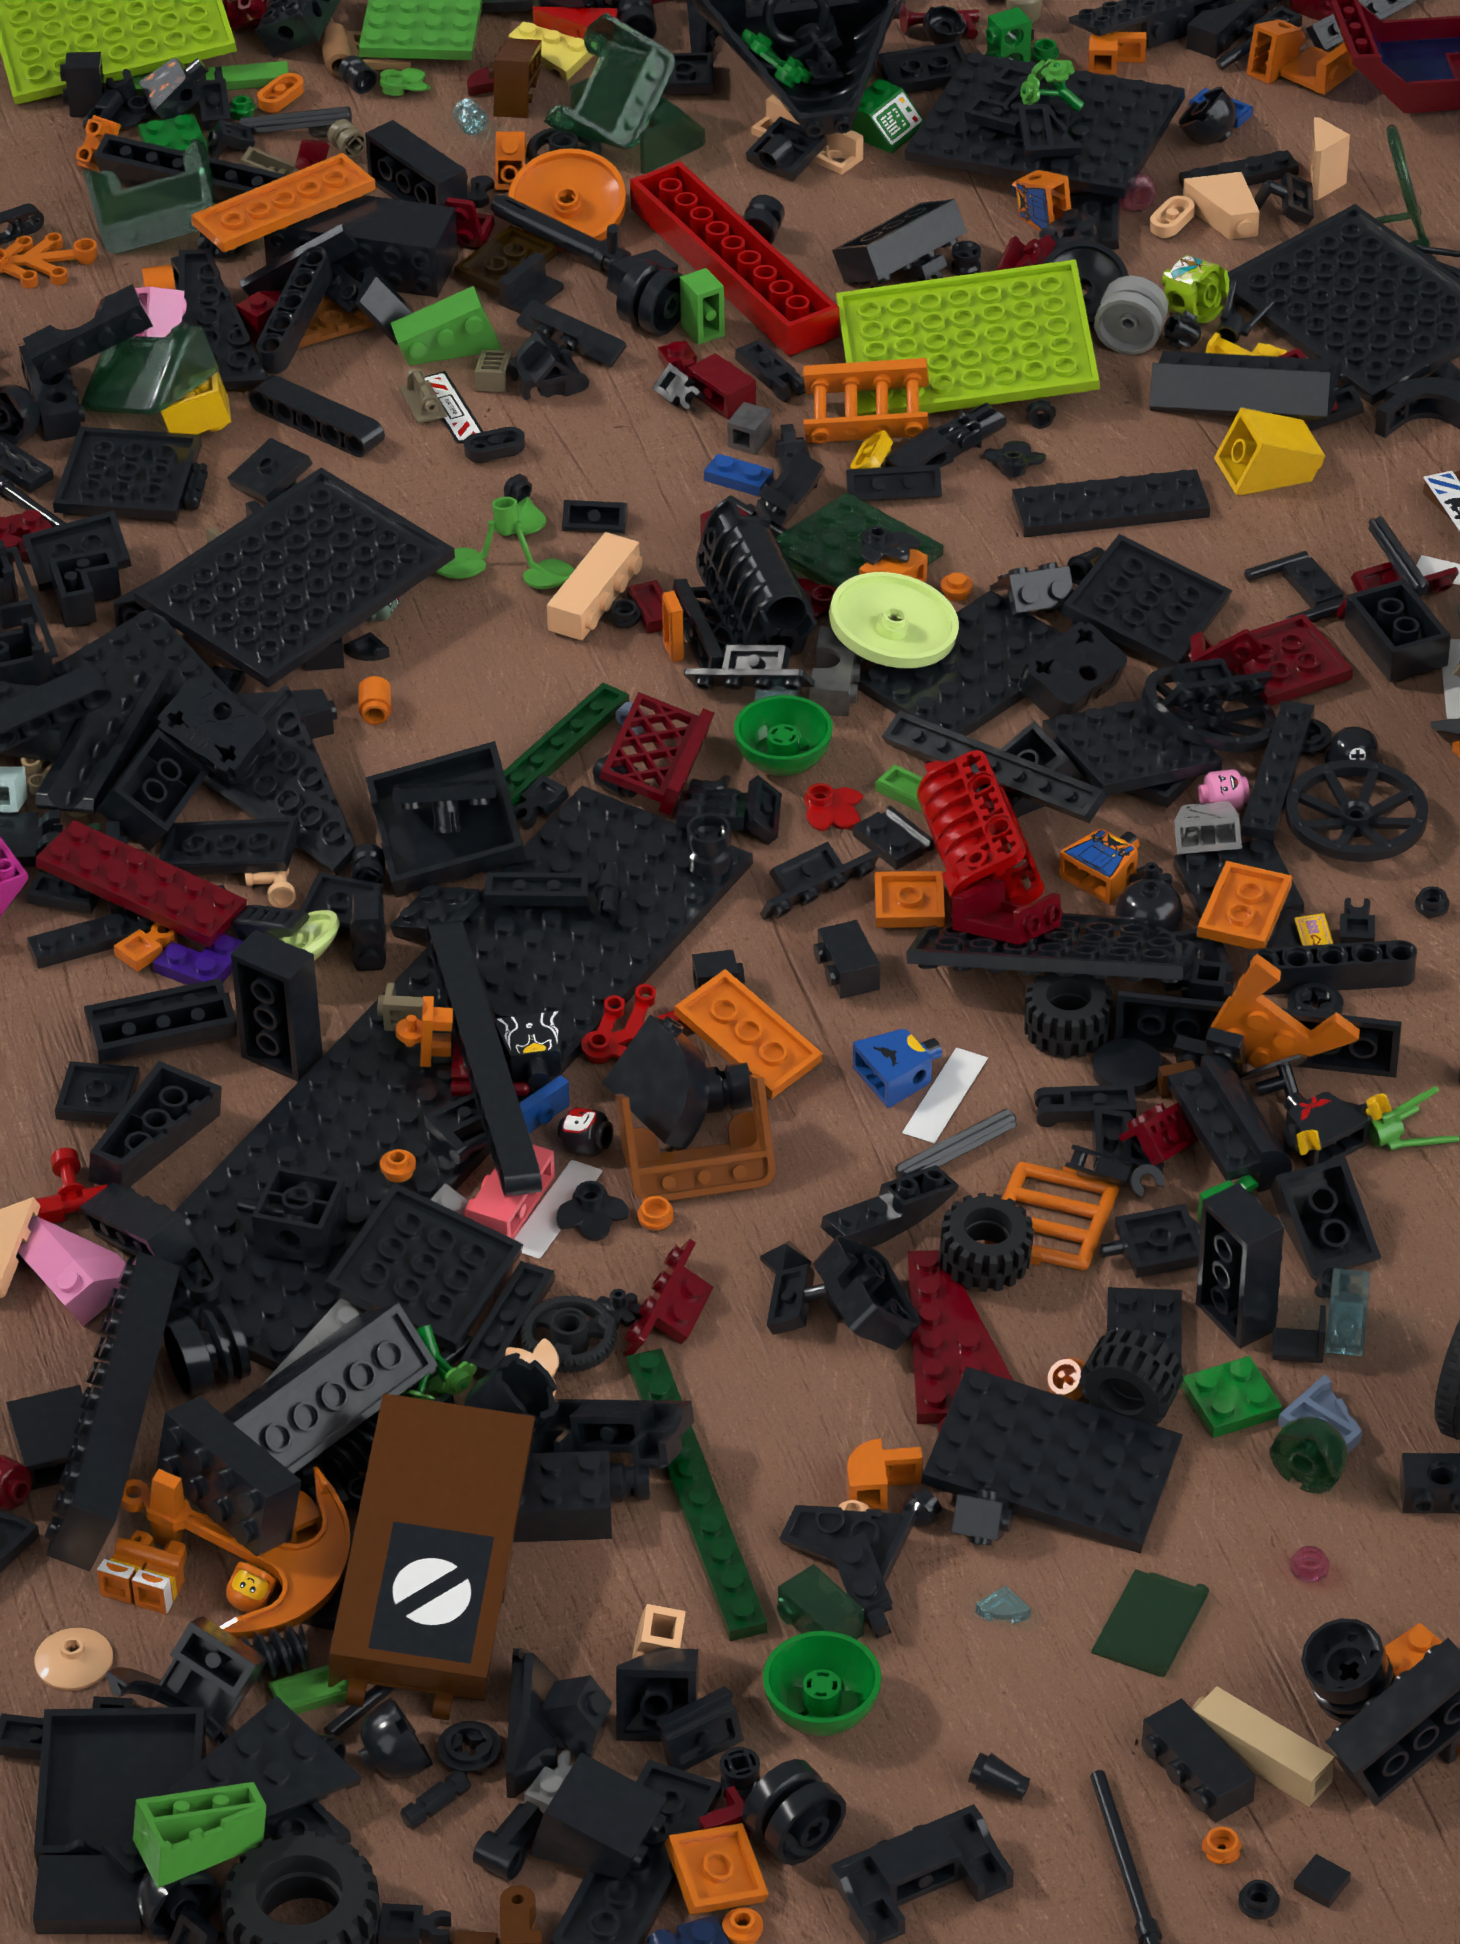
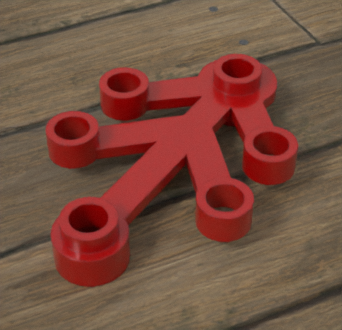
[581,984,690,1064]

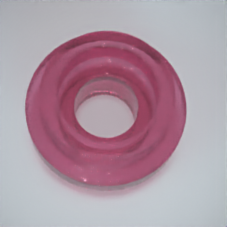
[1290,1546,1329,1582]

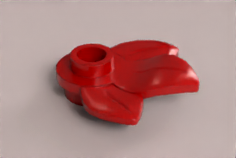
[804,783,863,831]

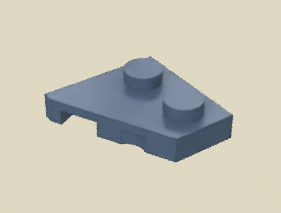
[1278,1375,1362,1462]

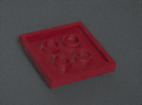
[1219,613,1353,706]

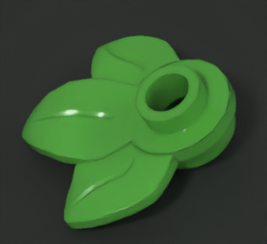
[379,68,431,96]

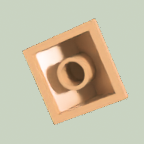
[1310,117,1350,200]

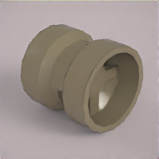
[327,119,366,158]

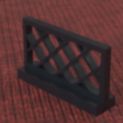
[672,579,776,669]

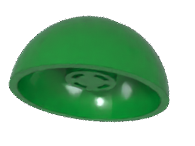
[734,695,833,777]
[763,1631,881,1736]

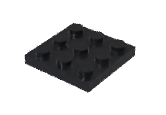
[1174,839,1304,919]

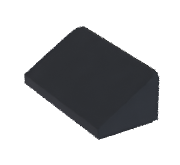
[562,500,628,534]

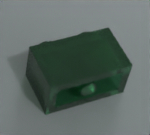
[777,1564,864,1639]

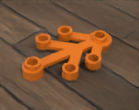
[0,232,98,289]

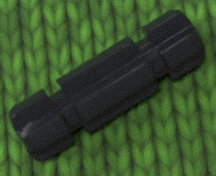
[182,462,208,510]
[400,1770,471,1829]

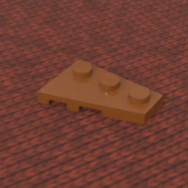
[297,296,374,349]

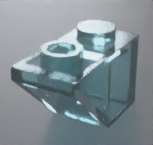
[1326,1268,1370,1356]

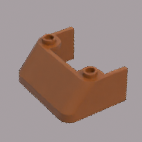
[615,1074,776,1201]

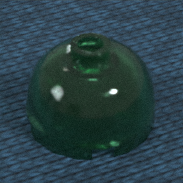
[1269,1416,1348,1494]

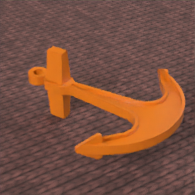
[120,1466,350,1639]

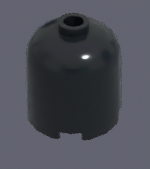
[464,1353,559,1430]

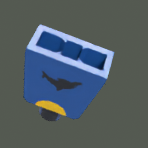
[853,1029,942,1108]

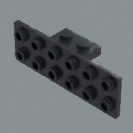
[1069,0,1212,48]

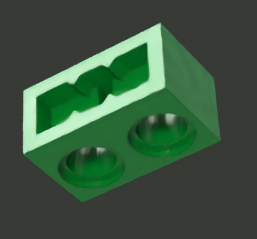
[985,7,1032,62]

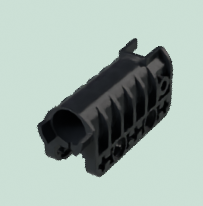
[696,498,817,654]

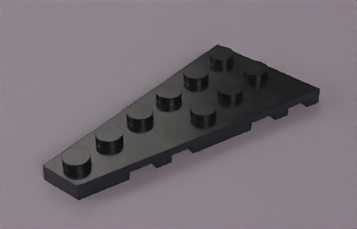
[178,249,268,391]
[102,1696,362,1880]

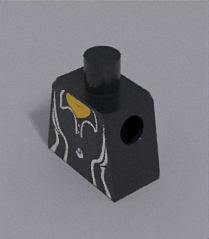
[494,1010,563,1088]

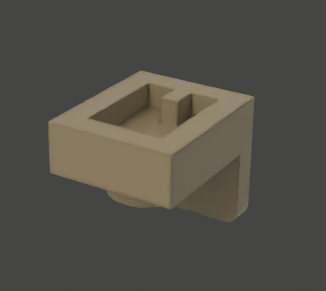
[377,982,423,1031]

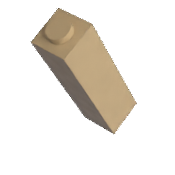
[1192,1686,1335,1807]

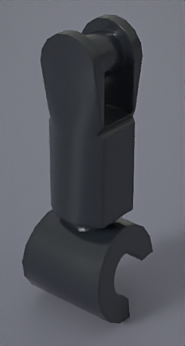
[83,69,138,130]
[1065,1145,1164,1198]

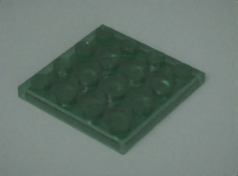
[776,492,944,589]

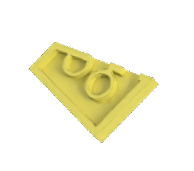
[509,21,596,81]

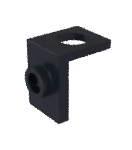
[1272,1305,1326,1363]

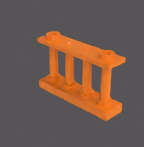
[803,358,929,444]

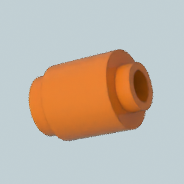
[358,676,391,725]

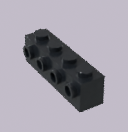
[80,1182,197,1263]

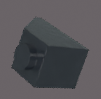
[539,1675,612,1758]

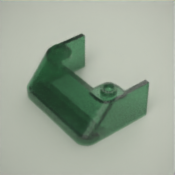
[570,67,706,174]

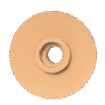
[34,1628,113,1691]

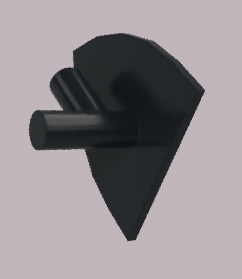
[1238,1054,1314,1099]

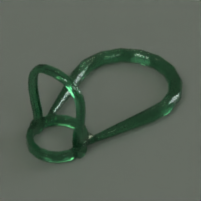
[1376,124,1430,247]

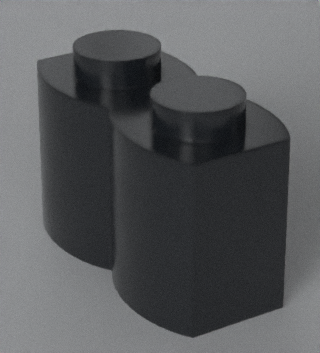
[350,891,386,971]

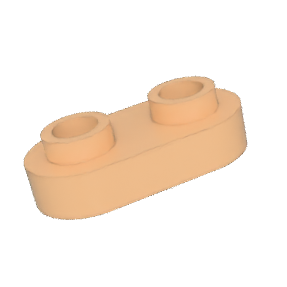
[1150,196,1195,239]

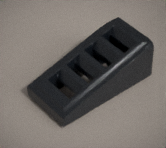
[231,905,310,941]

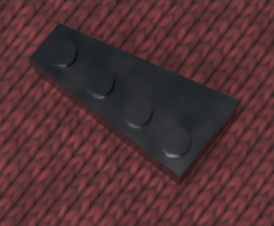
[89,1061,222,1189]

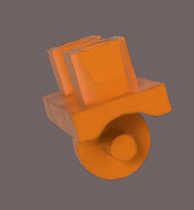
[75,115,121,173]
[395,996,453,1067]

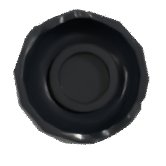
[923,6,966,45]

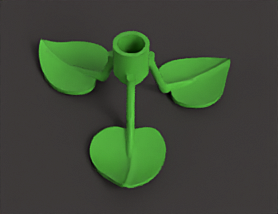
[436,496,575,589]

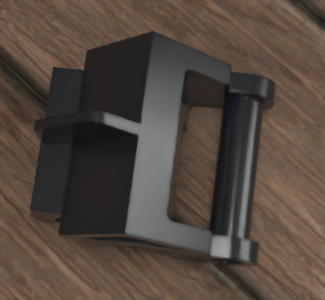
[508,330,589,400]

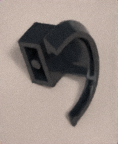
[106,1616,268,1746]

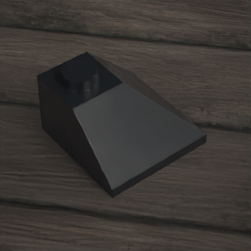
[616,1648,699,1742]

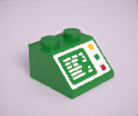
[851,79,924,153]

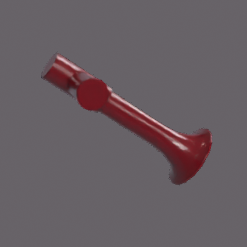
[899,4,980,39]

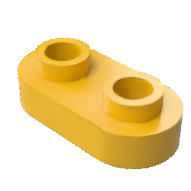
[850,430,893,469]

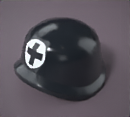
[1325,726,1383,764]

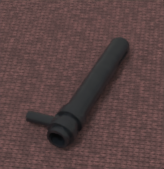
[490,194,631,272]

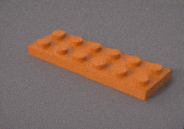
[191,153,376,252]

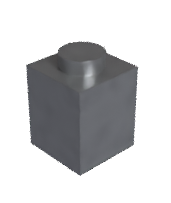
[727,402,772,455]

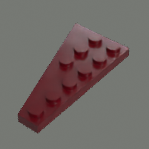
[907,1250,1014,1424]

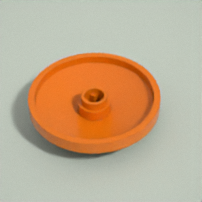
[508,148,627,252]

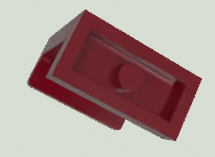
[952,878,1062,945]

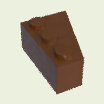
[489,38,542,118]

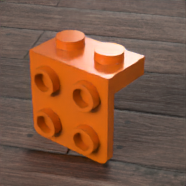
[1280,42,1358,95]

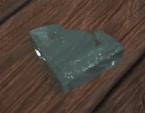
[975,1585,1031,1623]

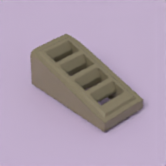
[238,146,299,175]
[474,349,512,392]

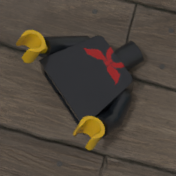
[1282,1092,1392,1167]

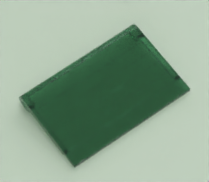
[1091,1569,1210,1677]

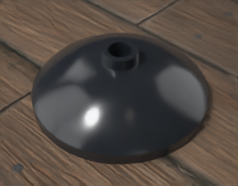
[1043,241,1129,325]

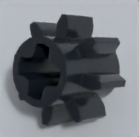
[1164,311,1201,351]

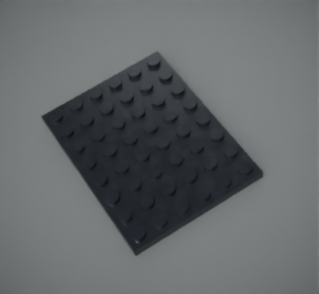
[904,52,1185,198]
[1228,204,1460,405]
[134,467,455,688]

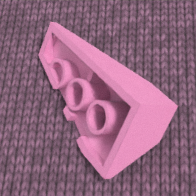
[18,1216,125,1327]

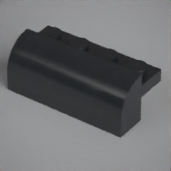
[84,978,237,1064]
[1167,1055,1292,1192]

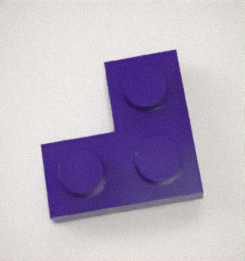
[153,934,243,985]

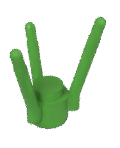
[1368,1086,1460,1151]

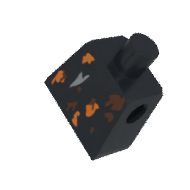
[139,58,209,120]

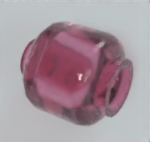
[1119,171,1157,211]

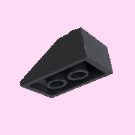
[977,720,1085,817]
[1270,1157,1381,1278]

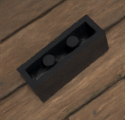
[1141,1698,1256,1823]

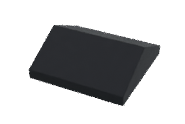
[355,266,414,345]

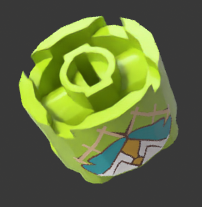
[1161,255,1230,323]

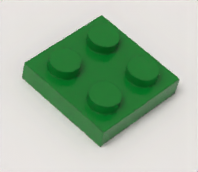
[138,114,208,156]
[1181,1356,1282,1438]

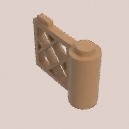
[320,23,411,78]

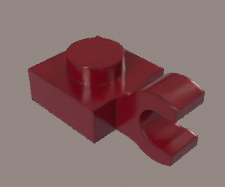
[658,340,697,376]

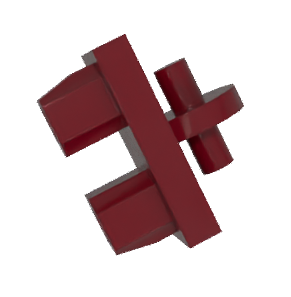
[222,0,267,32]

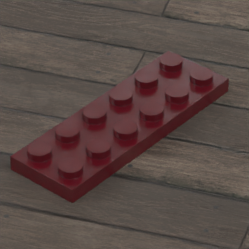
[36,820,247,948]

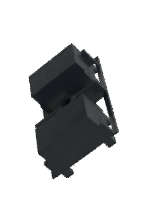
[0,540,58,686]

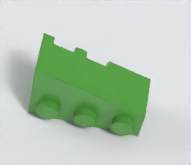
[391,286,502,366]
[133,1782,266,1888]

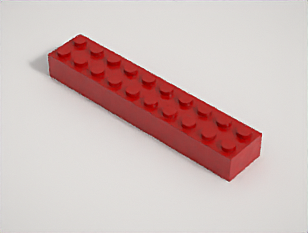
[630,161,839,356]

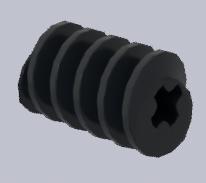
[318,1411,379,1489]
[238,1622,309,1683]

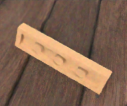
[751,95,864,175]

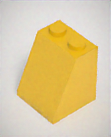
[1214,408,1326,495]

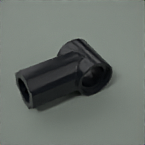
[473,1801,544,1881]

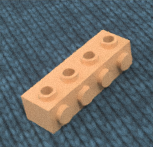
[547,532,643,640]

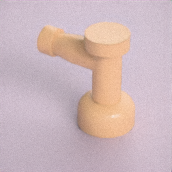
[245,867,296,908]

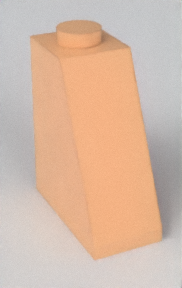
[1183,172,1260,240]

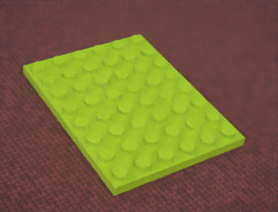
[0,0,237,105]
[836,259,1100,416]

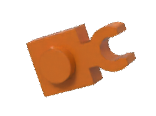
[114,923,178,972]

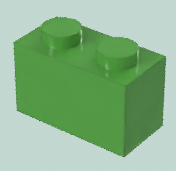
[680,268,725,345]

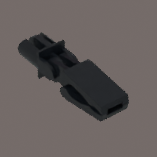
[885,402,1007,468]

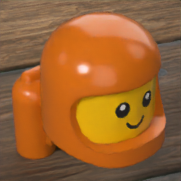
[226,1561,278,1613]

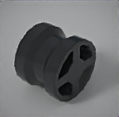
[951,241,981,276]

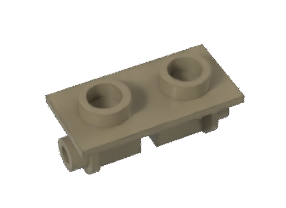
[399,368,447,424]

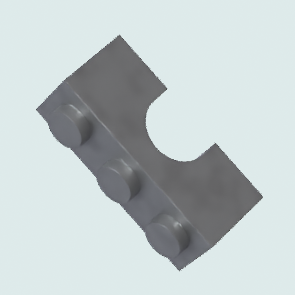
[809,626,864,716]

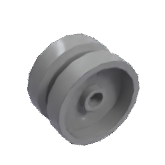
[1094,275,1168,355]

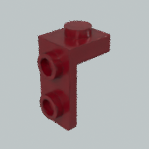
[445,197,495,248]
[1189,629,1264,671]

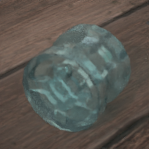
[452,98,488,135]

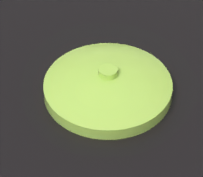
[829,572,959,668]

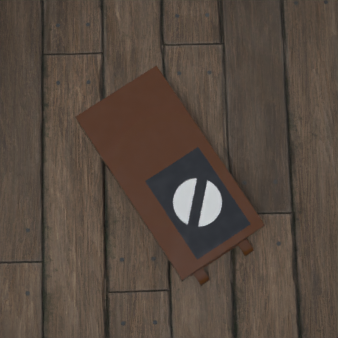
[328,1393,535,1721]

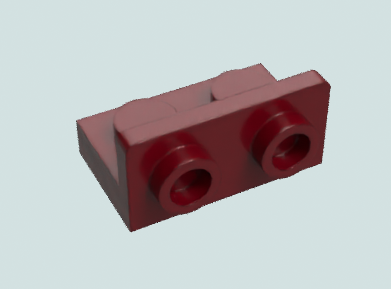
[996,234,1056,270]
[1118,1102,1198,1166]

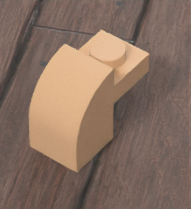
[632,1604,686,1659]

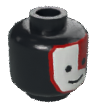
[558,1107,614,1157]

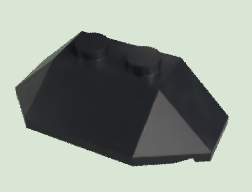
[505,1648,565,1798]

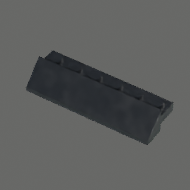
[1150,351,1342,421]

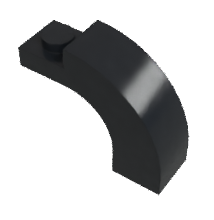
[1375,377,1460,438]
[759,449,825,526]

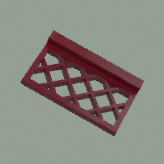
[599,692,715,816]

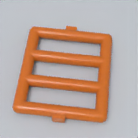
[984,1161,1120,1271]

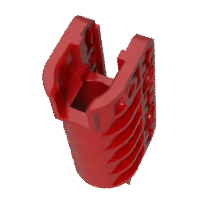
[917,750,1045,905]

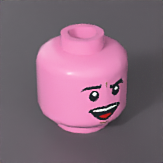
[1198,769,1250,813]

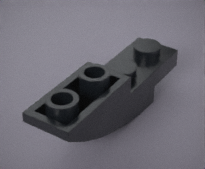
[820,1165,959,1248]

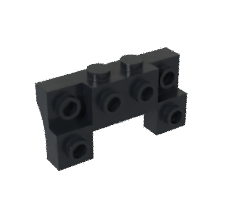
[530,1399,694,1469]
[830,1804,1014,1944]

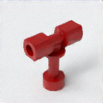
[36,1147,107,1224]

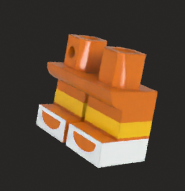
[97,1530,187,1615]

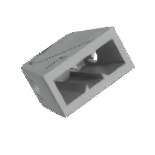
[1174,801,1242,854]

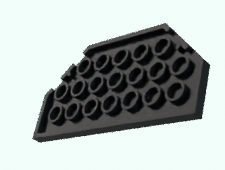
[907,913,1196,983]

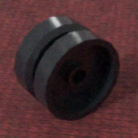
[616,259,684,336]
[742,1759,846,1865]

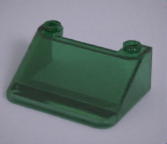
[544,13,675,150]
[83,139,215,254]
[81,323,219,414]

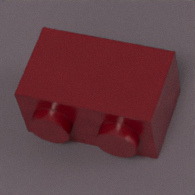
[688,353,756,420]

